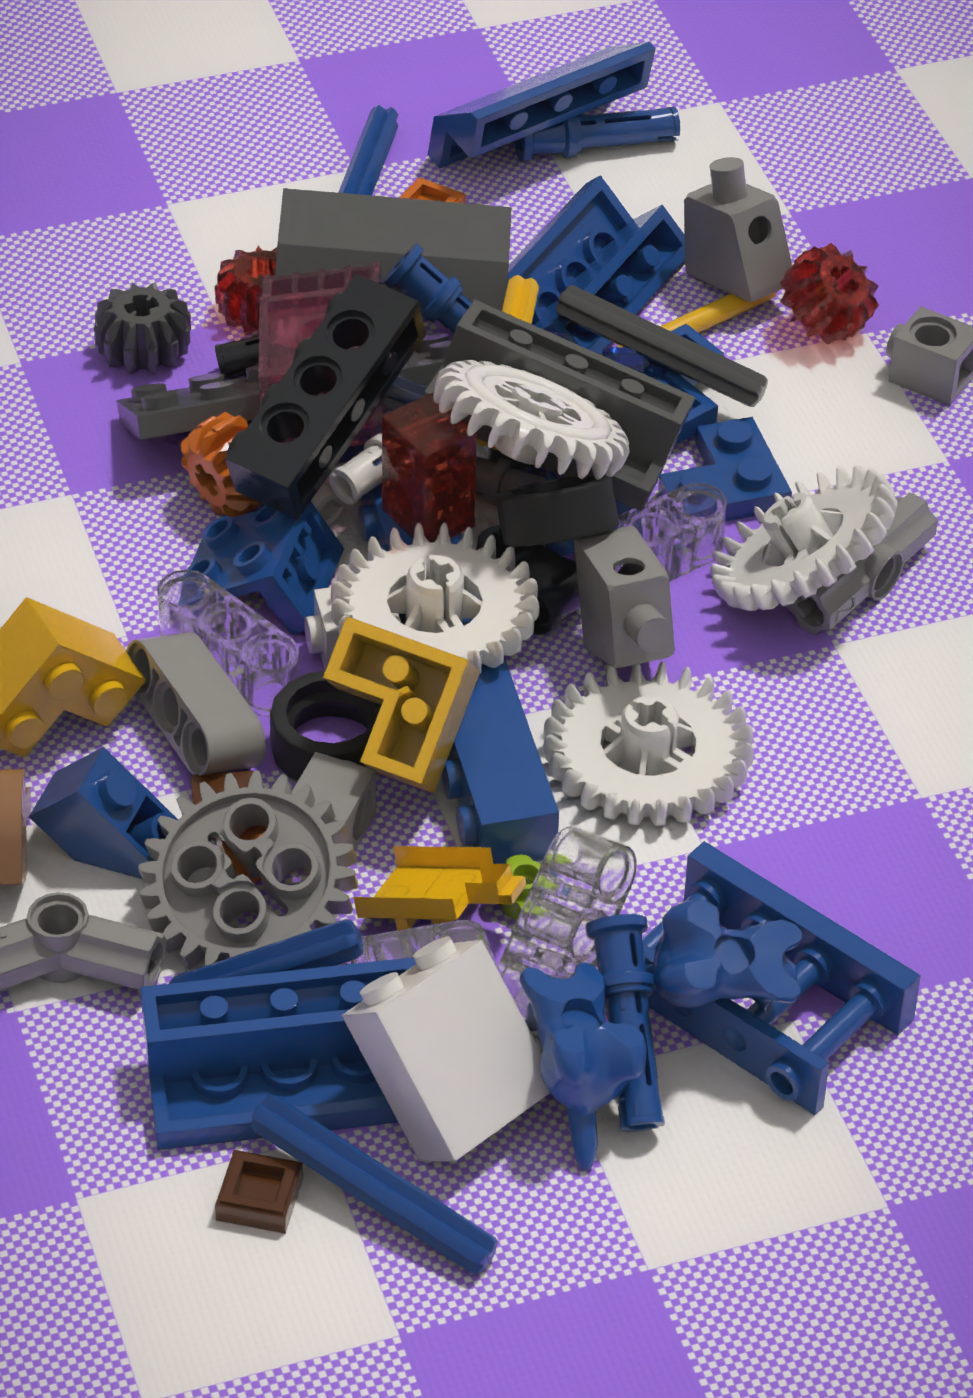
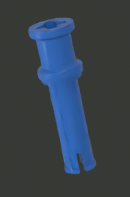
[514,106,680,162]
[382,243,472,333]
[585,914,665,1132]

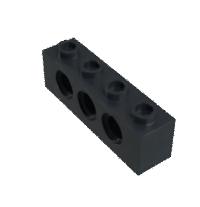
[225,274,426,520]

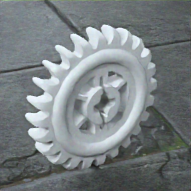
[433,360,630,480]
[710,465,898,611]
[331,522,539,674]
[543,661,754,826]

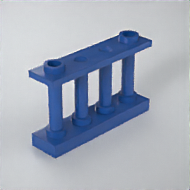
[642,841,921,1115]

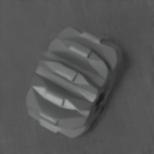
[94,282,191,375]

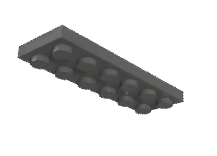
[116,333,451,440]

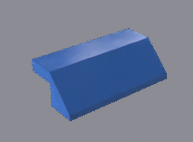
[427,42,656,169]
[507,175,685,354]
[140,957,416,1150]

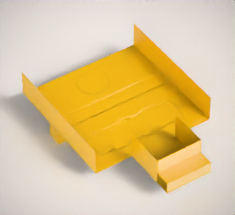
[353,846,526,931]

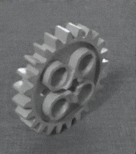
[138,771,359,969]

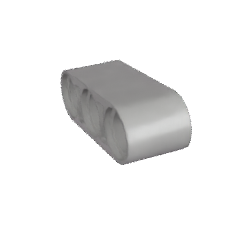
[126,632,266,777]

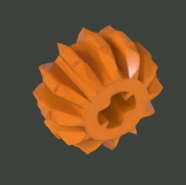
[181,412,262,518]

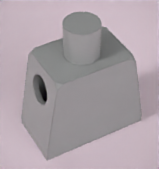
[684,157,795,303]
[574,525,675,668]

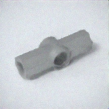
[787,492,938,635]

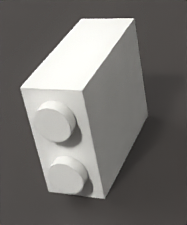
[342,936,550,1162]

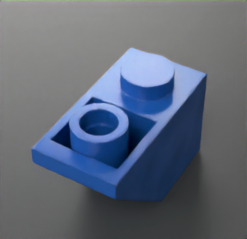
[29,747,179,879]

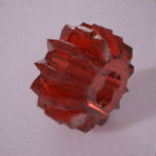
[780,243,879,345]
[214,245,309,335]

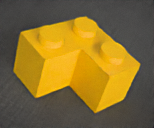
[0,597,146,757]
[323,616,480,794]

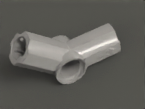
[0,892,166,990]

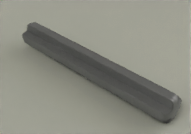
[556,285,768,407]

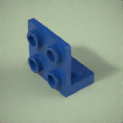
[174,502,344,635]

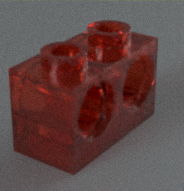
[382,393,477,542]

